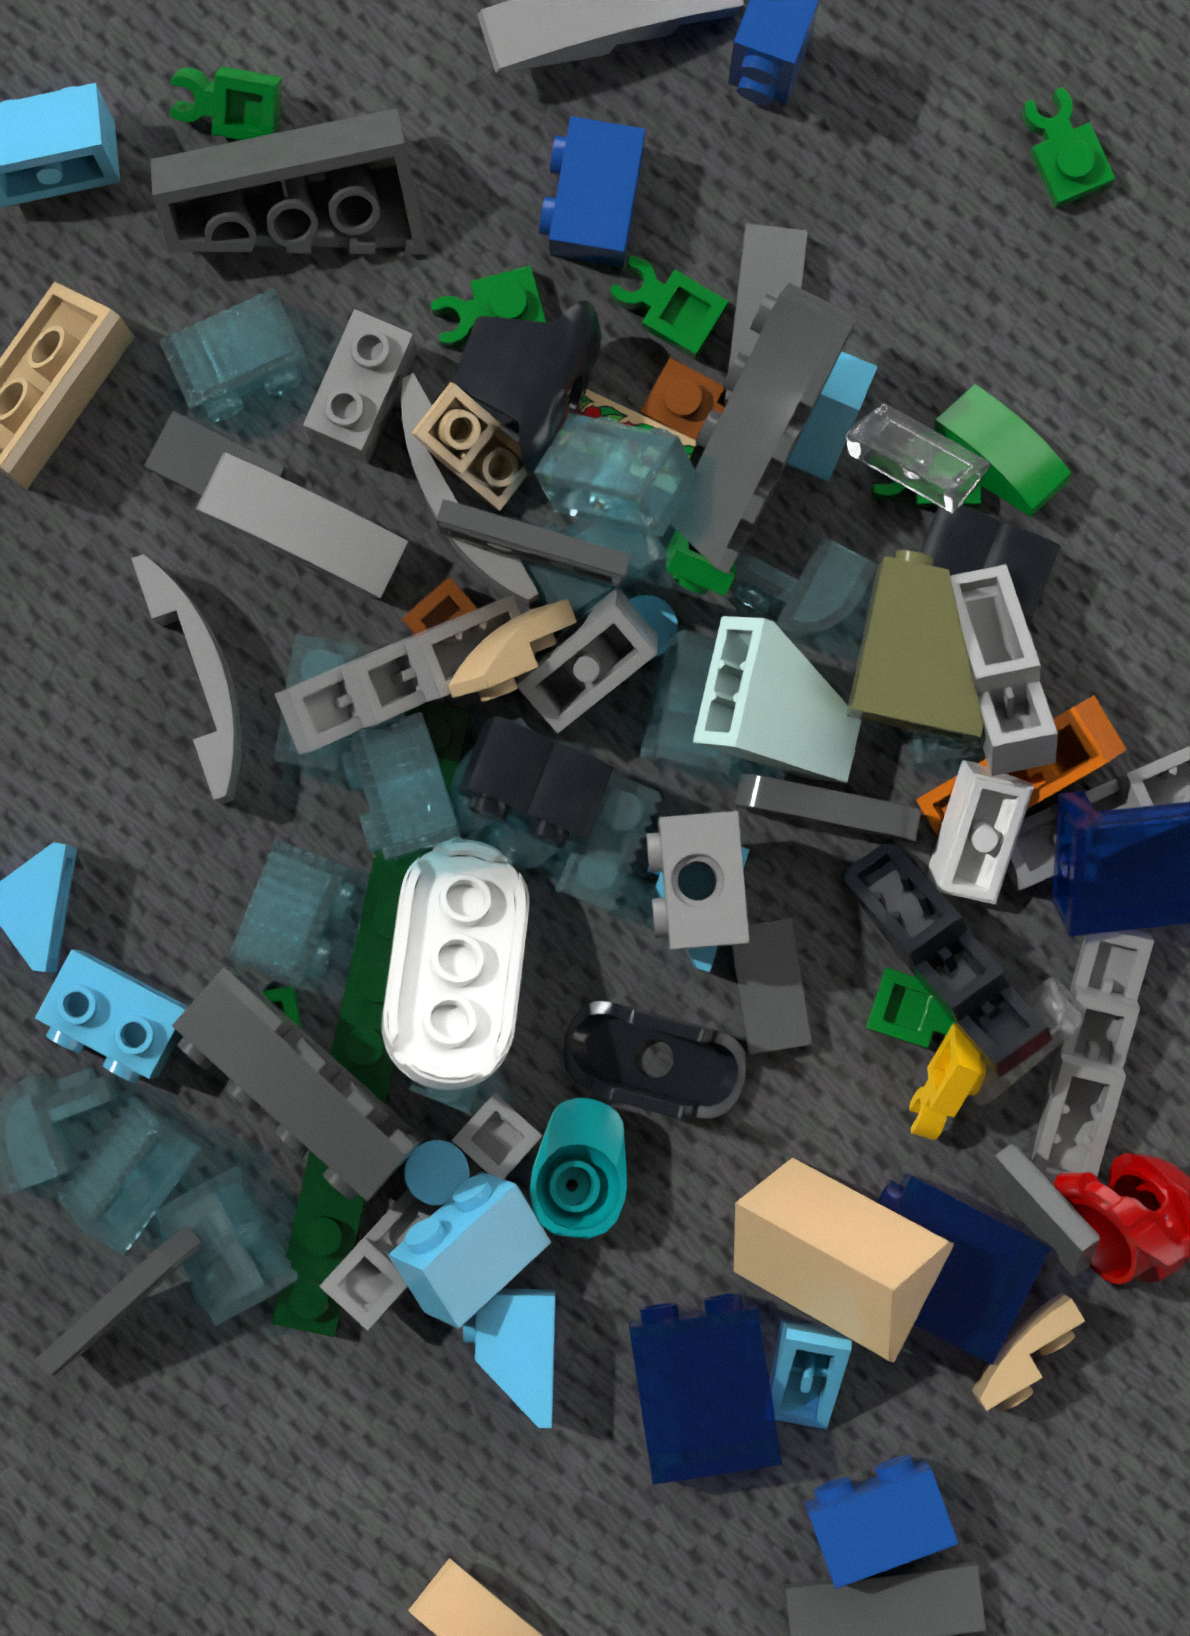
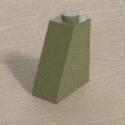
[846,550,984,743]

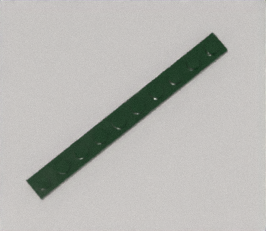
[272,701,472,1337]

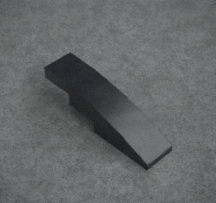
[839,839,1053,1078]

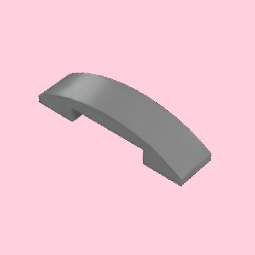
[401,373,540,608]
[131,554,242,804]
[319,1093,542,1331]

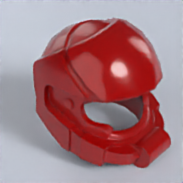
[1054,1153,1190,1284]

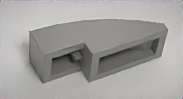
[195,452,408,598]
[950,564,1058,776]

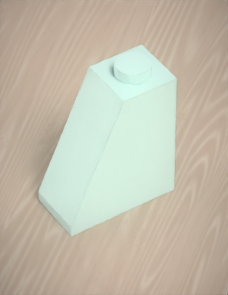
[693,616,861,783]

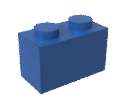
[728,0,820,105]
[539,116,645,268]
[804,1455,959,1589]

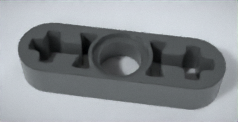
[734,774,922,842]

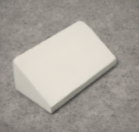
[927,760,1034,904]

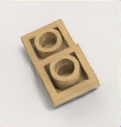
[411,382,528,511]
[448,599,577,702]
[972,1292,1085,1411]
[408,1558,543,1636]

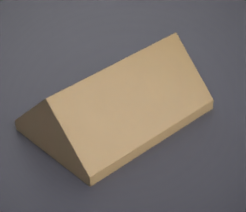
[0,282,135,490]
[734,1158,954,1362]

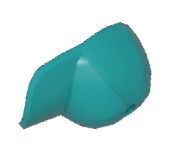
[530,1098,627,1239]

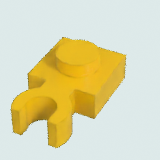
[909,1023,986,1141]

